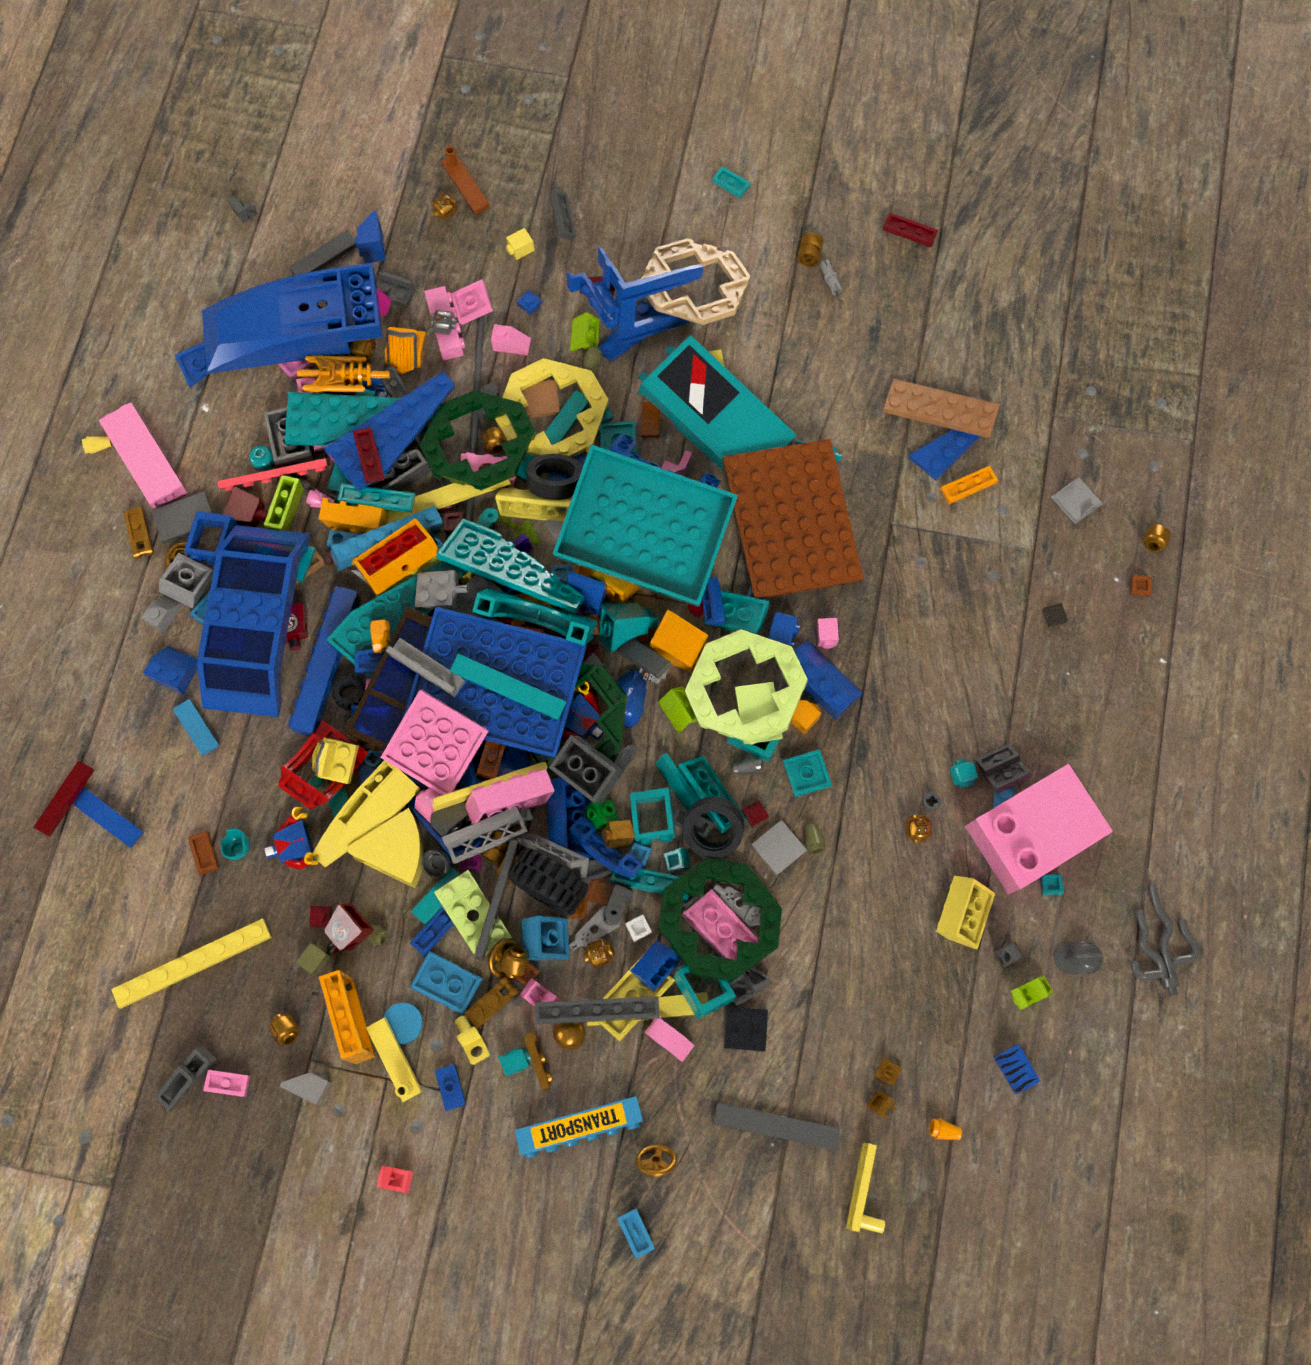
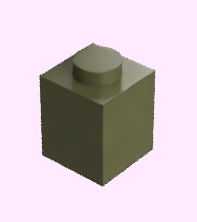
[296,942,331,977]

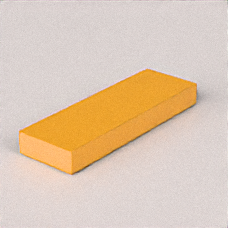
[940,465,999,504]

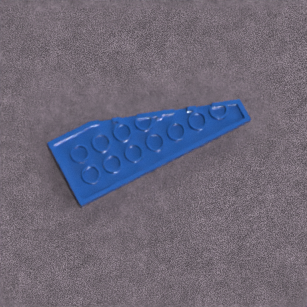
[324,371,455,492]

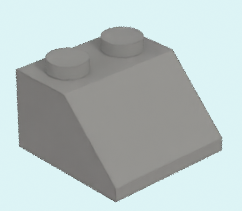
[159,553,213,608]

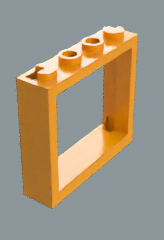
[319,970,376,1064]

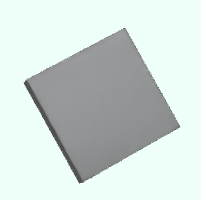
[751,820,807,876]

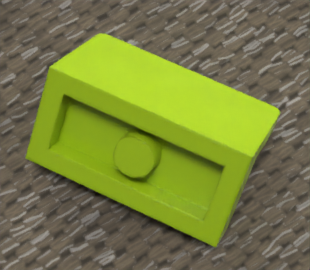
[570,312,600,352]
[658,686,698,732]

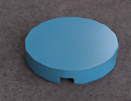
[383,1003,423,1044]

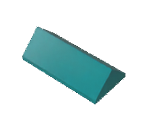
[678,756,747,836]

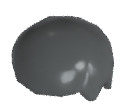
[422,848,451,879]

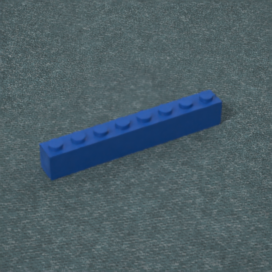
[289,586,360,736]

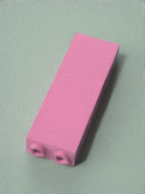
[99,402,187,509]

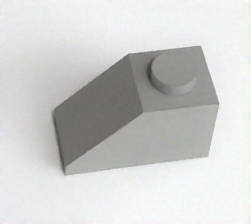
[141,595,184,634]
[280,1071,332,1106]

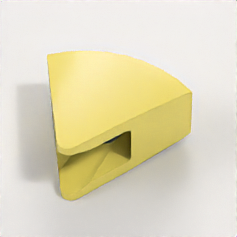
[347,808,424,888]

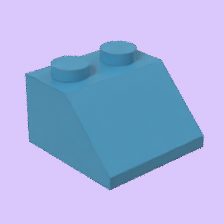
[522,916,569,961]

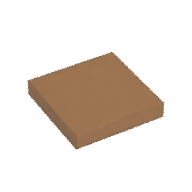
[521,380,560,418]

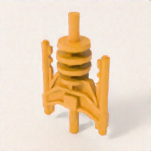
[297,355,390,392]

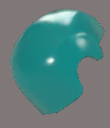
[220,828,250,861]

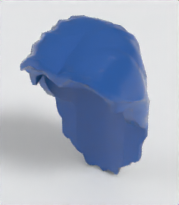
[618,668,647,728]

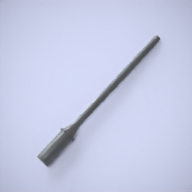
[290,475,357,506]

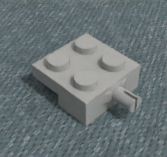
[415,570,469,611]

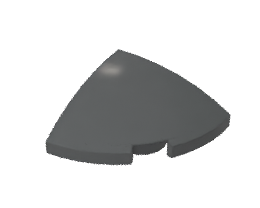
[728,967,771,1007]

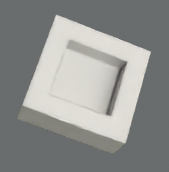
[625,915,652,942]

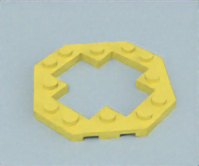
[495,358,609,458]

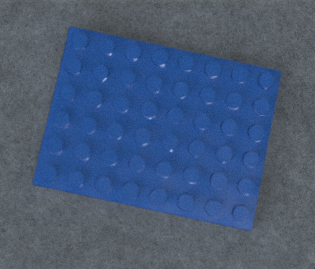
[403,607,587,758]

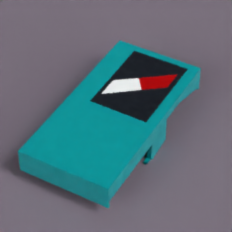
[637,335,797,472]

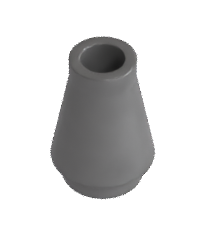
[733,756,762,775]

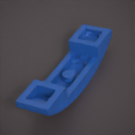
[73,788,144,848]
[569,816,644,878]

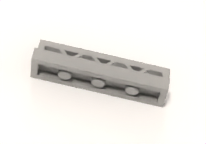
[386,638,466,698]
[442,806,528,864]
[515,833,589,879]

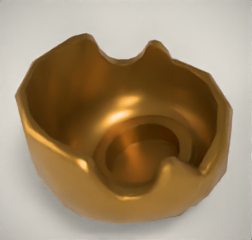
[553,1023,585,1050]

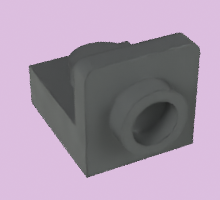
[228,196,257,223]

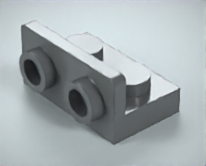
[377,271,415,308]

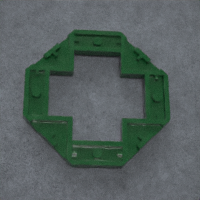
[420,390,536,490]
[525,664,627,772]
[658,857,782,982]

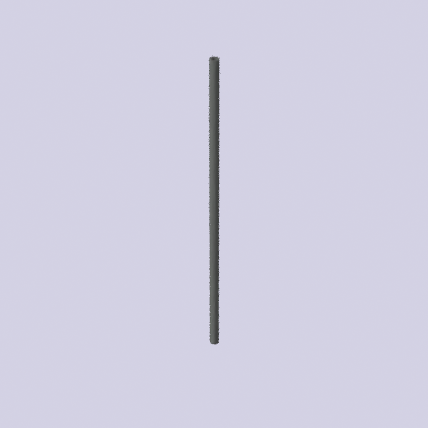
[465,315,485,522]

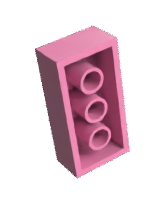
[465,769,554,824]

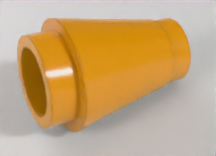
[929,1118,962,1140]

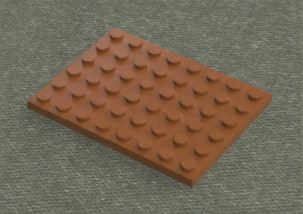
[722,439,864,599]

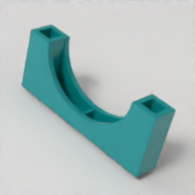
[472,588,598,646]

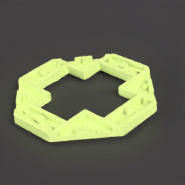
[685,630,808,745]

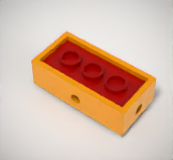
[352,518,439,595]

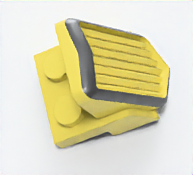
[312,737,359,784]

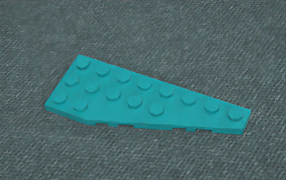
[285,392,437,446]
[437,518,584,614]
[326,561,467,678]

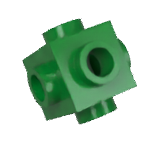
[586,799,618,829]

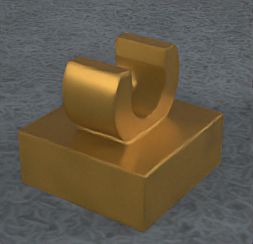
[874,1058,902,1087]
[866,1090,895,1119]

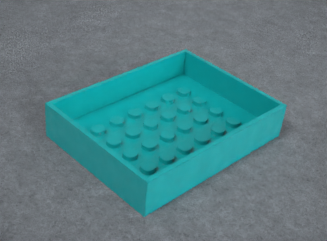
[552,444,738,607]

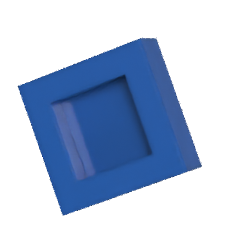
[517,290,542,315]

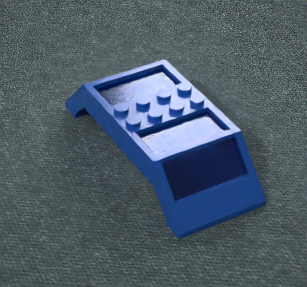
[197,525,310,718]

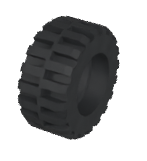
[508,848,588,916]

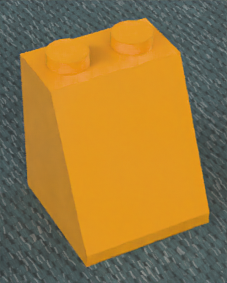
[592,571,640,603]
[650,610,709,674]

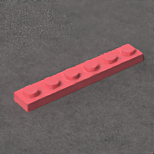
[217,458,331,491]

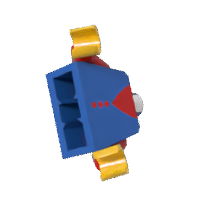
[562,682,604,740]
[265,807,318,870]

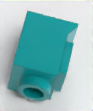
[498,1048,532,1077]

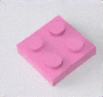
[451,279,493,325]

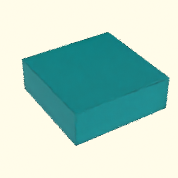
[1040,874,1064,895]

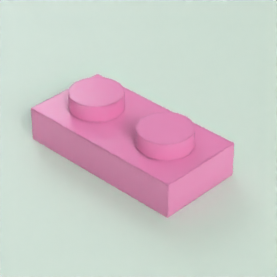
[203,1070,250,1097]

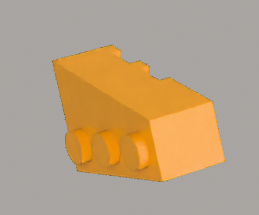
[318,498,388,535]

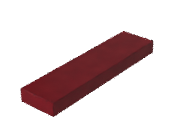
[33,761,95,837]

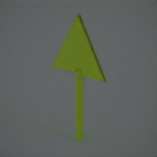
[498,514,541,544]

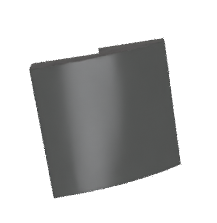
[975,743,1031,794]

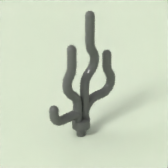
[1130,883,1200,996]

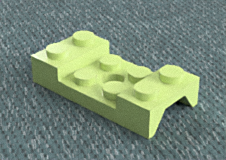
[434,870,512,961]

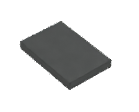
[152,492,212,544]

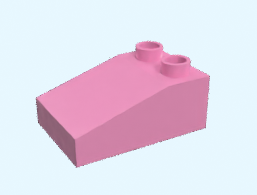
[965,764,1113,894]

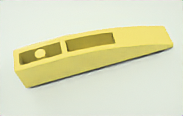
[313,760,420,868]

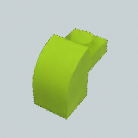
[1011,975,1054,1010]

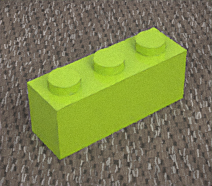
[264,475,304,531]

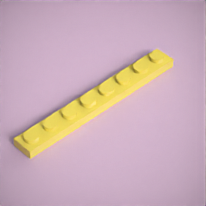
[111,918,272,1008]

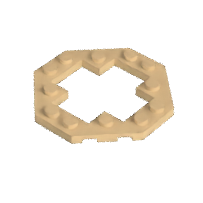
[641,238,750,325]

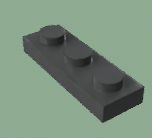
[550,188,576,241]

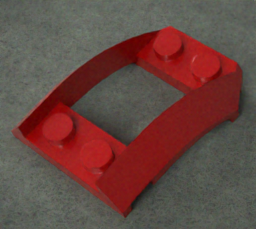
[278,720,369,809]

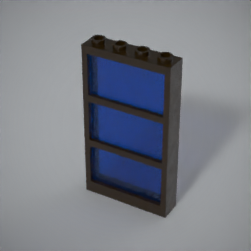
[345,606,432,752]

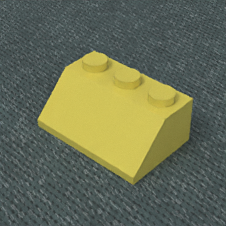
[936,876,995,949]

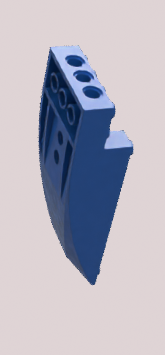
[202,263,383,374]

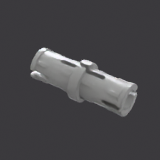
[819,259,843,295]

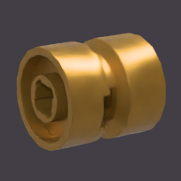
[797,233,824,267]
[479,830,510,866]

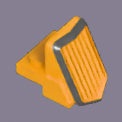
[385,327,427,375]

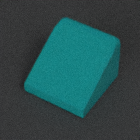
[664,848,691,873]

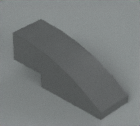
[155,1046,217,1111]

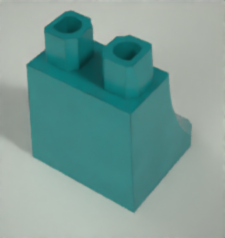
[598,602,658,652]

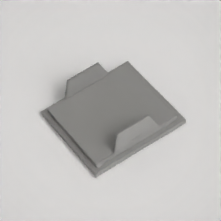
[1051,477,1103,524]

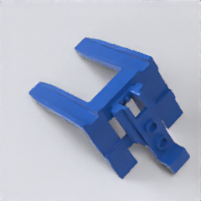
[567,247,703,345]

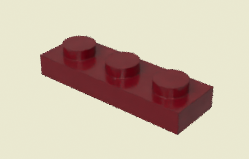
[883,212,938,248]
[353,428,384,484]

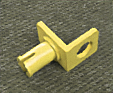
[455,1015,490,1065]

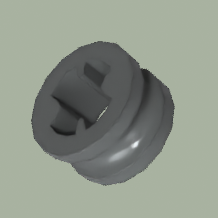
[922,793,941,812]

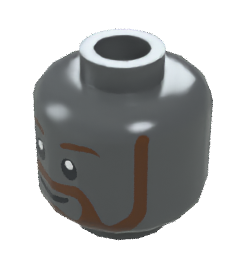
[430,310,457,335]

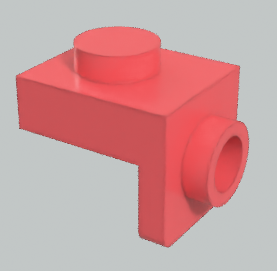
[377,1166,414,1194]

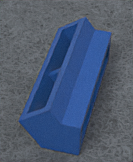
[702,577,726,626]

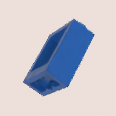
[184,511,238,565]

